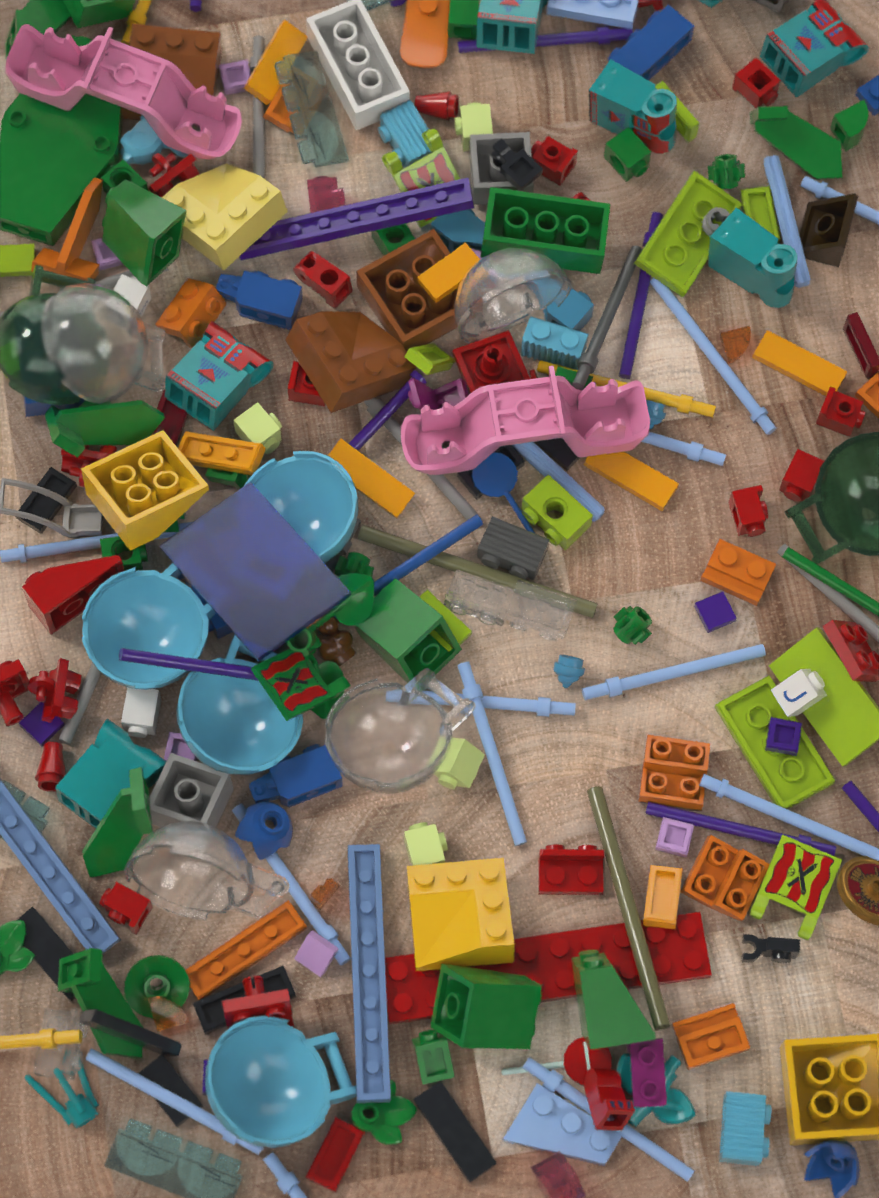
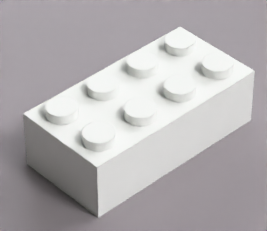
[306,0,410,131]

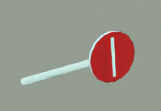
[501,1037,612,1085]

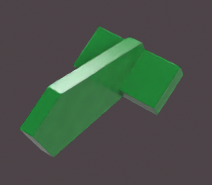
[5,0,72,59]
[750,106,842,179]
[45,400,165,458]
[82,767,153,878]
[58,948,143,1059]

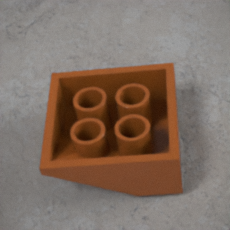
[121,24,222,126]
[356,229,482,351]
[285,311,417,413]

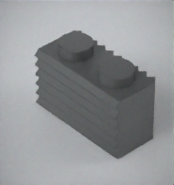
[477,516,550,580]

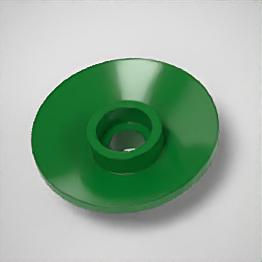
[124,955,190,1018]

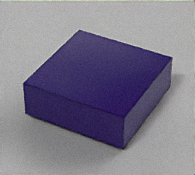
[694,591,737,633]
[19,702,65,747]
[765,717,802,756]

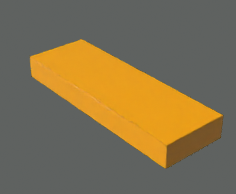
[244,20,308,105]
[752,330,848,396]
[178,431,266,475]
[328,438,415,519]
[584,451,679,512]

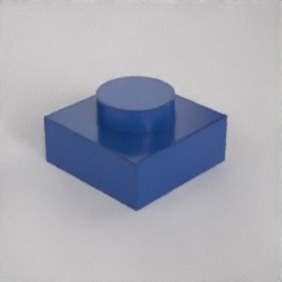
[855,75,879,116]

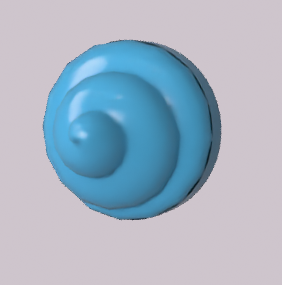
[646,400,666,430]
[553,655,585,688]

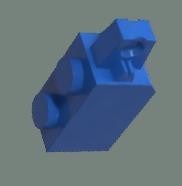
[216,270,303,330]
[249,744,343,807]

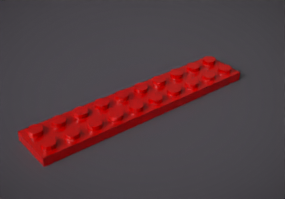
[385,912,712,1025]

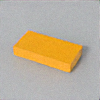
[417,242,484,303]
[643,865,683,929]

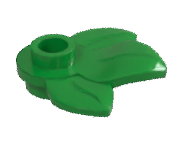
[0,920,35,975]
[351,1080,417,1145]

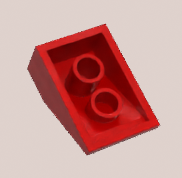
[22,555,124,635]

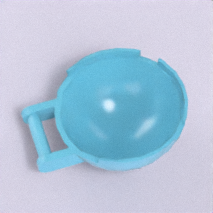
[229,451,359,603]
[82,552,233,690]
[177,633,303,775]
[205,1016,357,1148]

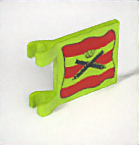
[382,129,460,228]
[750,834,842,940]

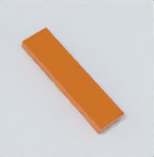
[186,900,307,1000]

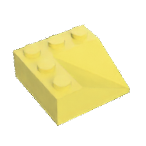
[162,163,288,270]

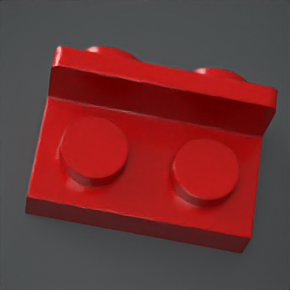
[538,844,604,895]

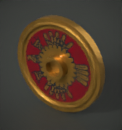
[837,856,879,926]

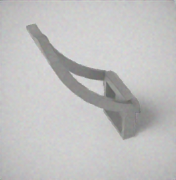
[0,478,104,539]

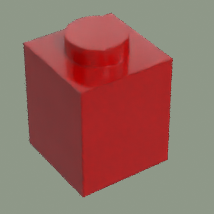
[779,449,826,503]

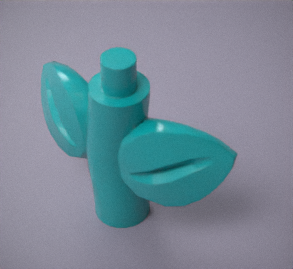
[617,1053,696,1127]

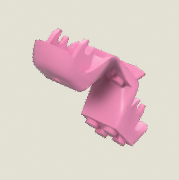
[5,24,242,159]
[401,366,650,475]

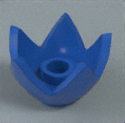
[235,802,293,860]
[804,1140,860,1198]

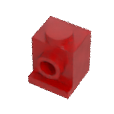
[732,57,781,108]
[531,136,578,186]
[288,361,325,407]
[816,386,866,437]
[728,485,768,537]
[99,881,153,935]

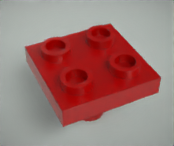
[452,330,530,395]
[822,620,879,682]
[0,659,29,726]
[222,975,295,1029]

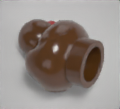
[318,614,356,666]

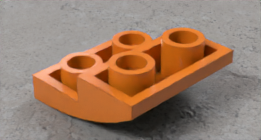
[638,734,710,811]
[680,835,770,921]

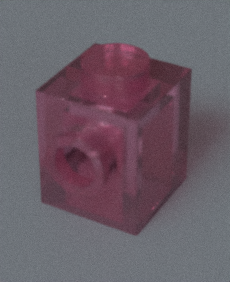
[307,176,345,213]
[531,1151,586,1198]

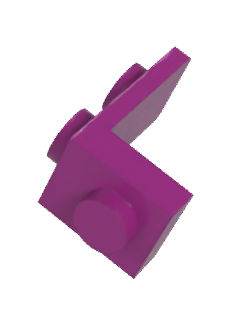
[408,378,469,410]
[627,1039,667,1107]

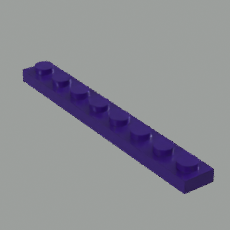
[239,177,474,261]

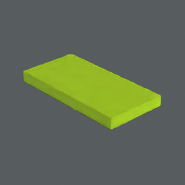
[633,170,743,297]
[768,627,879,767]
[714,675,836,809]

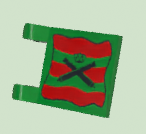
[251,636,351,721]

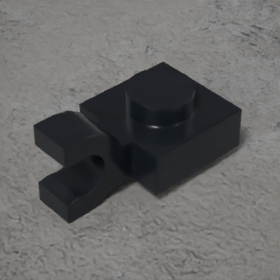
[491,138,543,191]
[741,934,800,963]

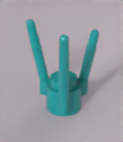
[25,1053,99,1129]

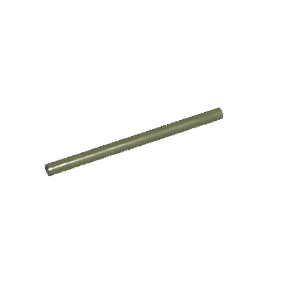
[358,525,598,618]
[587,786,670,1031]

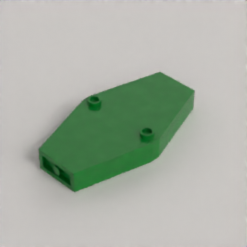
[0,35,123,246]

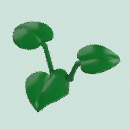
[229,573,374,719]

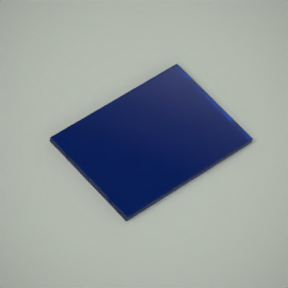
[160,482,351,662]

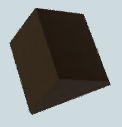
[799,193,858,267]

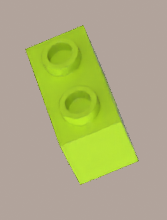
[521,474,593,550]

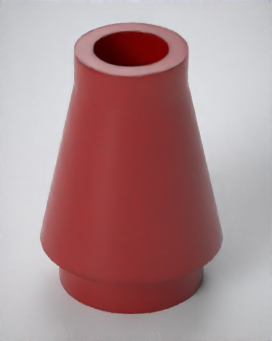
[414,91,459,121]
[35,742,66,792]

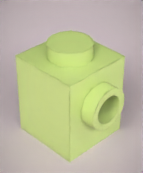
[455,102,493,151]
[233,402,282,454]
[429,737,485,789]
[404,822,448,866]

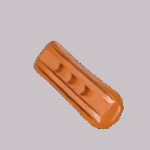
[400,0,450,68]

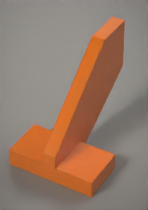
[31,177,103,289]

